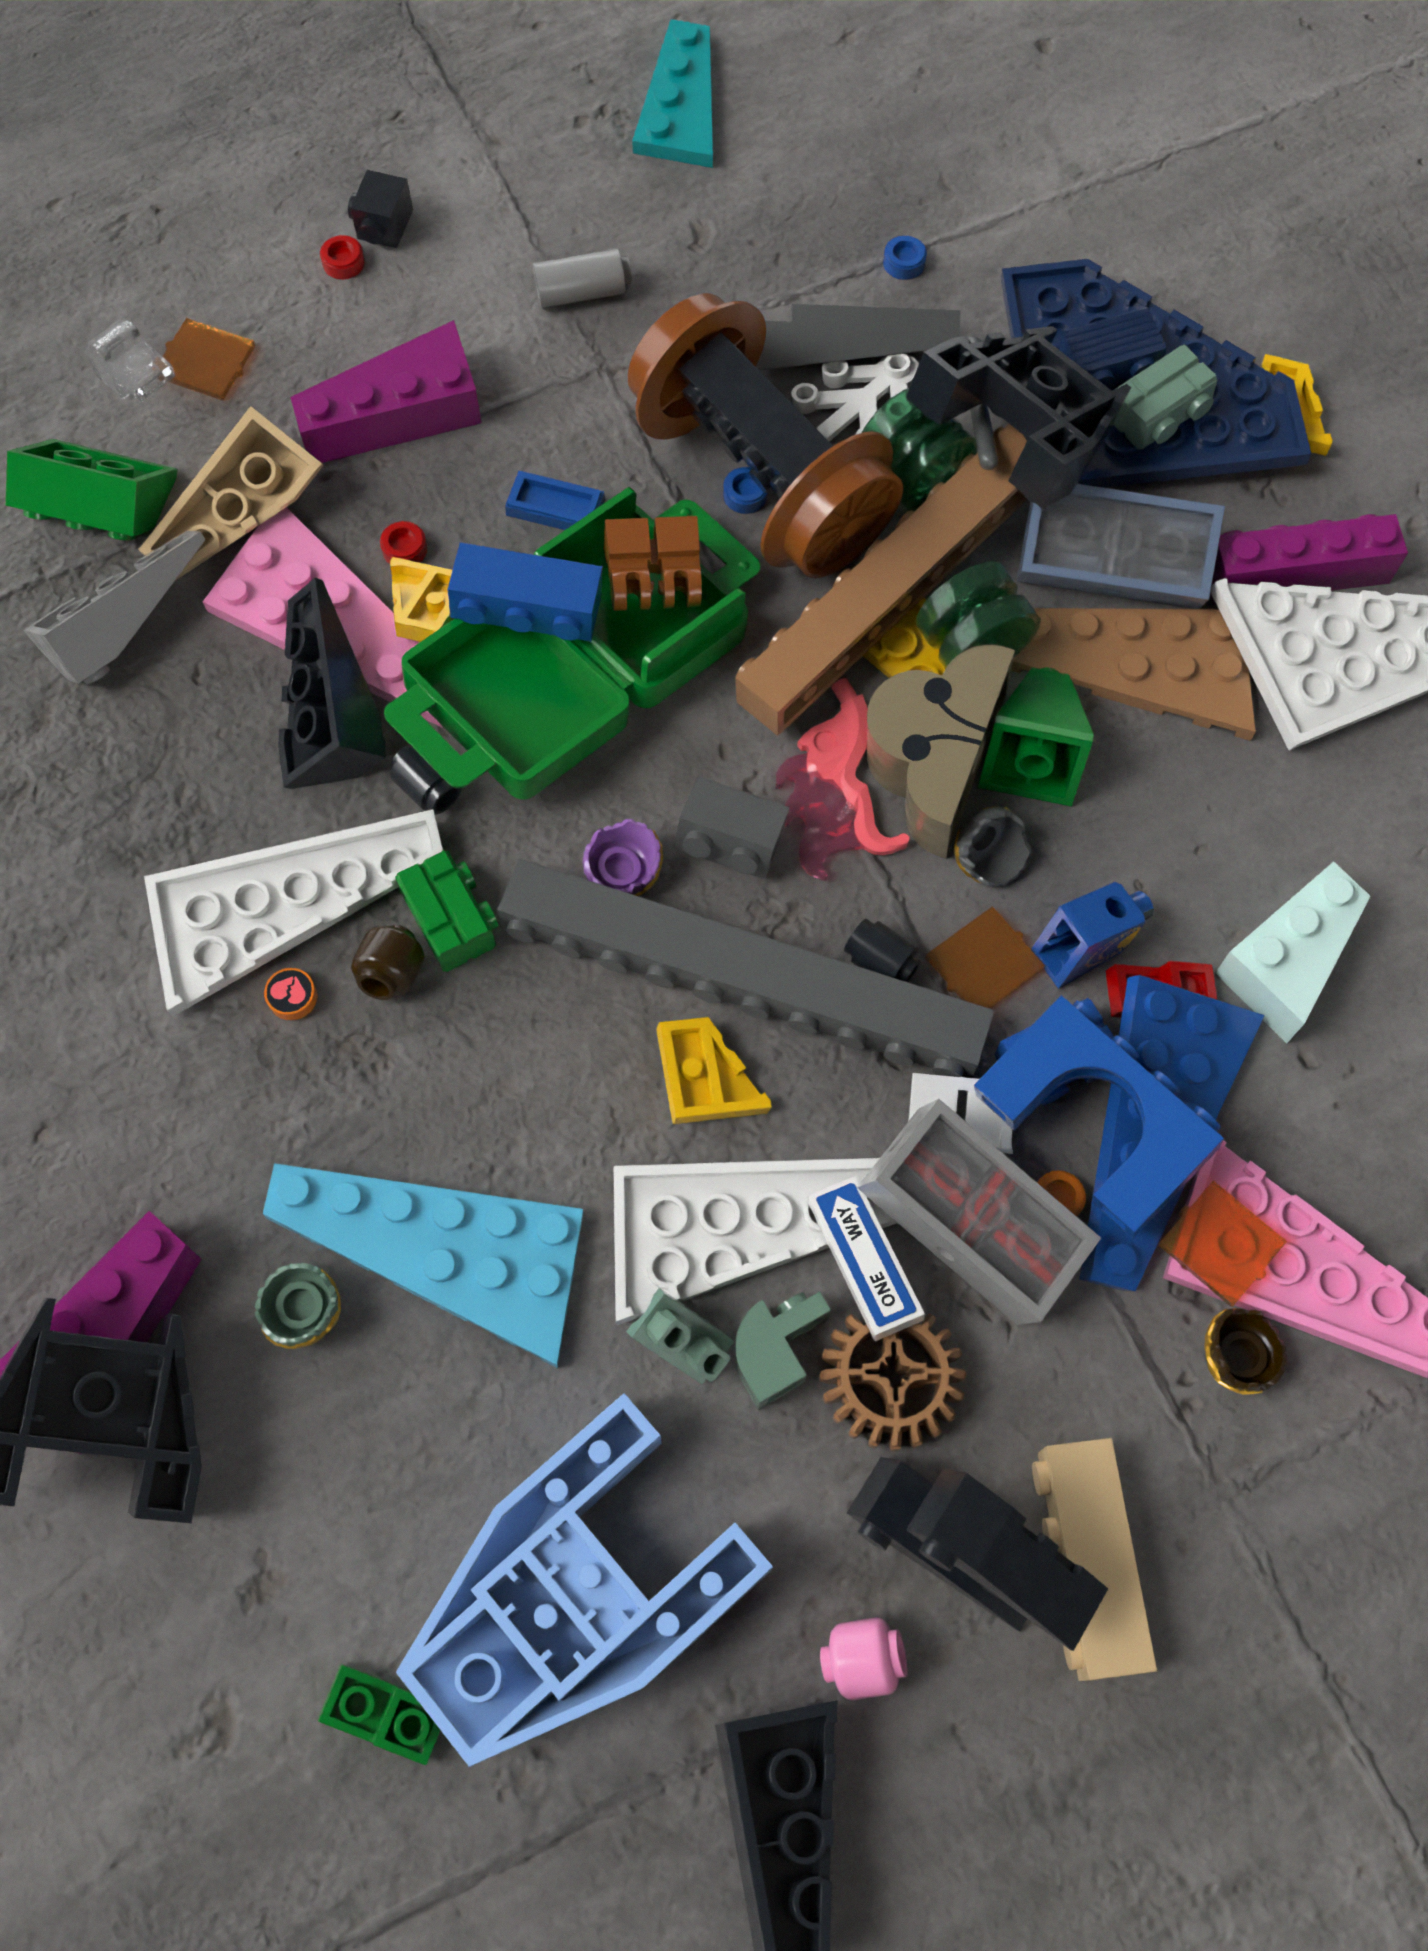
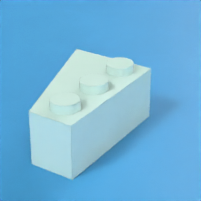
[1215,862,1370,1044]

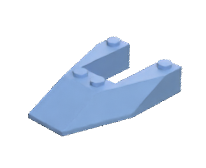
[396,1393,773,1767]

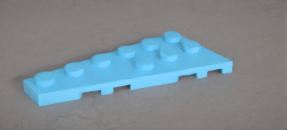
[263,1163,584,1368]

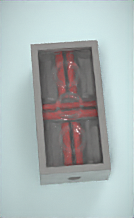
[857,1099,1101,1325]

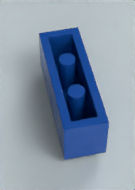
[447,542,602,641]

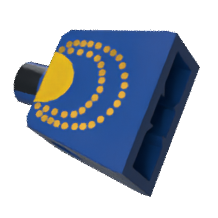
[1031,882,1154,989]

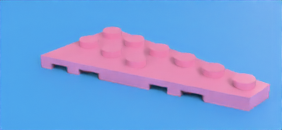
[1163,1140,1428,1378]

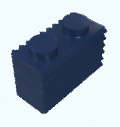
[1059,307,1166,390]

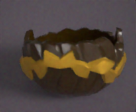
[1204,1308,1288,1395]

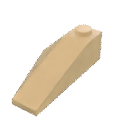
[138,406,324,580]

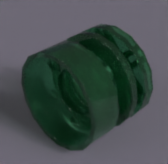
[862,388,977,512]

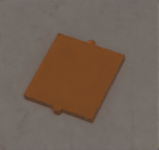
[153,318,256,401]
[925,906,1045,1009]
[1158,1180,1287,1307]

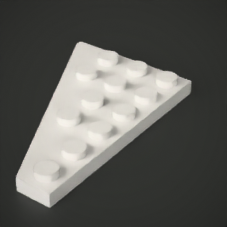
[1210,579,1428,750]

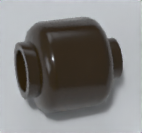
[351,925,425,1000]

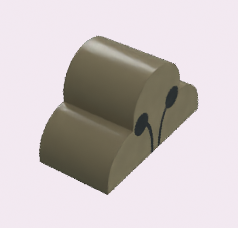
[867,645,1015,859]

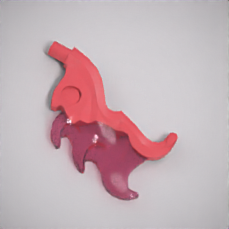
[775,678,909,881]

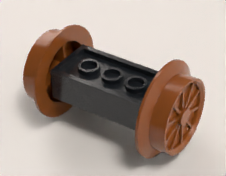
[628,293,903,578]

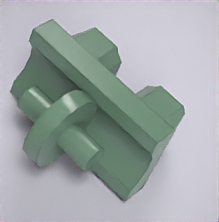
[626,1288,734,1384]

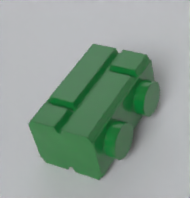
[395,850,499,972]

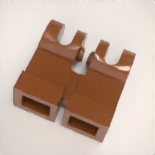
[604,516,702,611]

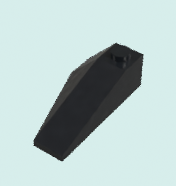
[278,578,387,789]

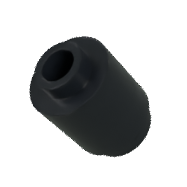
[390,745,461,814]
[844,918,921,982]

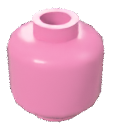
[820,1617,907,1701]

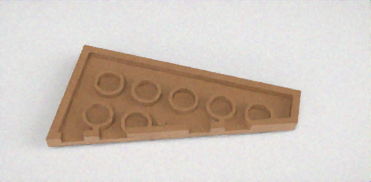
[964,608,1256,741]

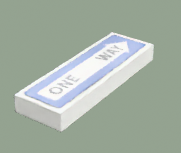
[808,1176,925,1341]

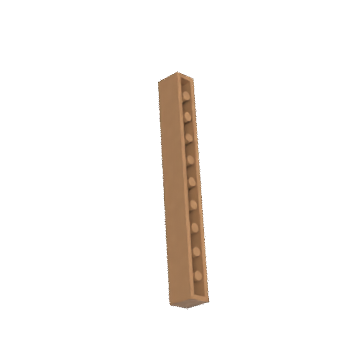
[735,424,1028,736]

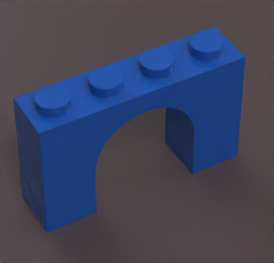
[974,995,1224,1239]

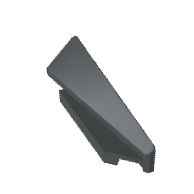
[756,304,961,371]

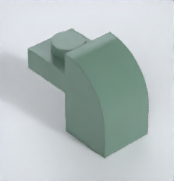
[735,1292,831,1410]

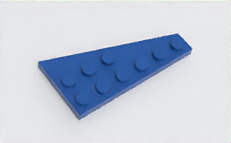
[1079,975,1265,1291]

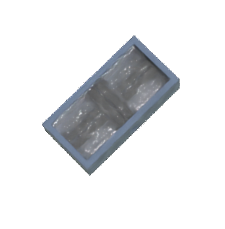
[1017,484,1225,609]

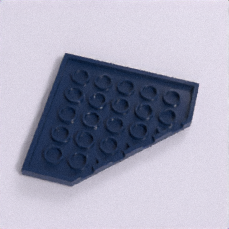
[1001,259,1311,488]

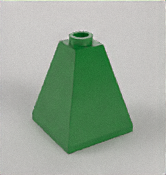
[978,667,1094,807]

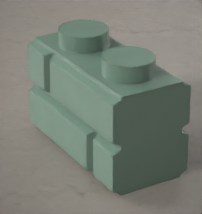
[1113,344,1218,450]

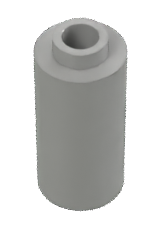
[532,249,632,308]

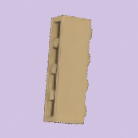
[1032,1438,1157,1681]

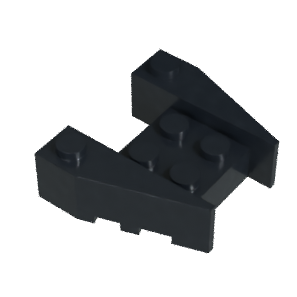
[906,326,1132,509]
[0,1298,202,1524]
[847,1457,1108,1651]

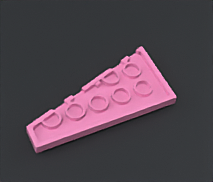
[203,507,442,727]

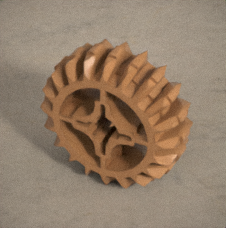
[819,1314,966,1451]

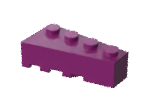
[290,320,482,463]
[0,1211,202,1455]

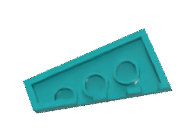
[632,19,713,168]

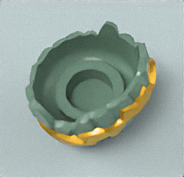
[254,1263,341,1349]

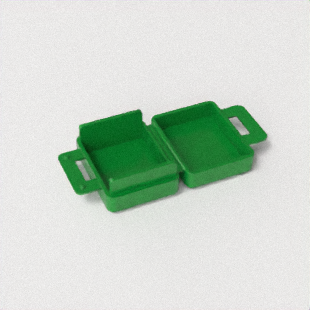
[384,487,760,800]

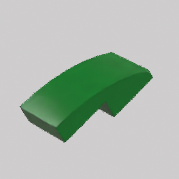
[317,1663,440,1766]

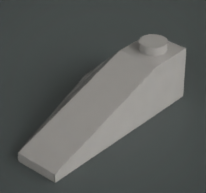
[24,531,205,685]

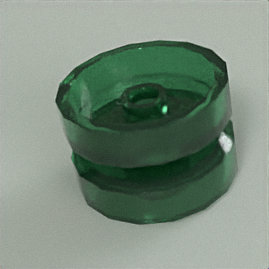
[916,561,1041,669]

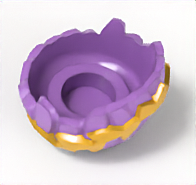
[582,819,663,896]

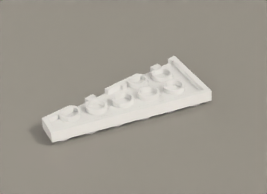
[144,809,443,1017]
[614,1158,897,1325]

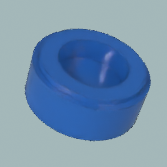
[883,236,927,280]
[723,467,768,514]

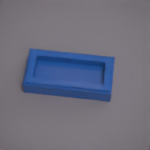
[505,470,605,530]

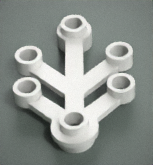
[791,353,919,441]

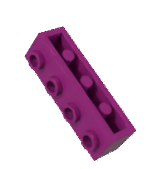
[1210,514,1408,605]

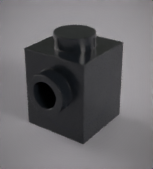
[348,170,413,248]

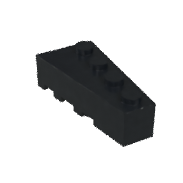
[715,1700,838,1951]

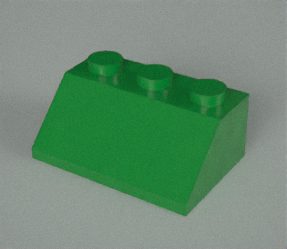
[5,439,178,540]

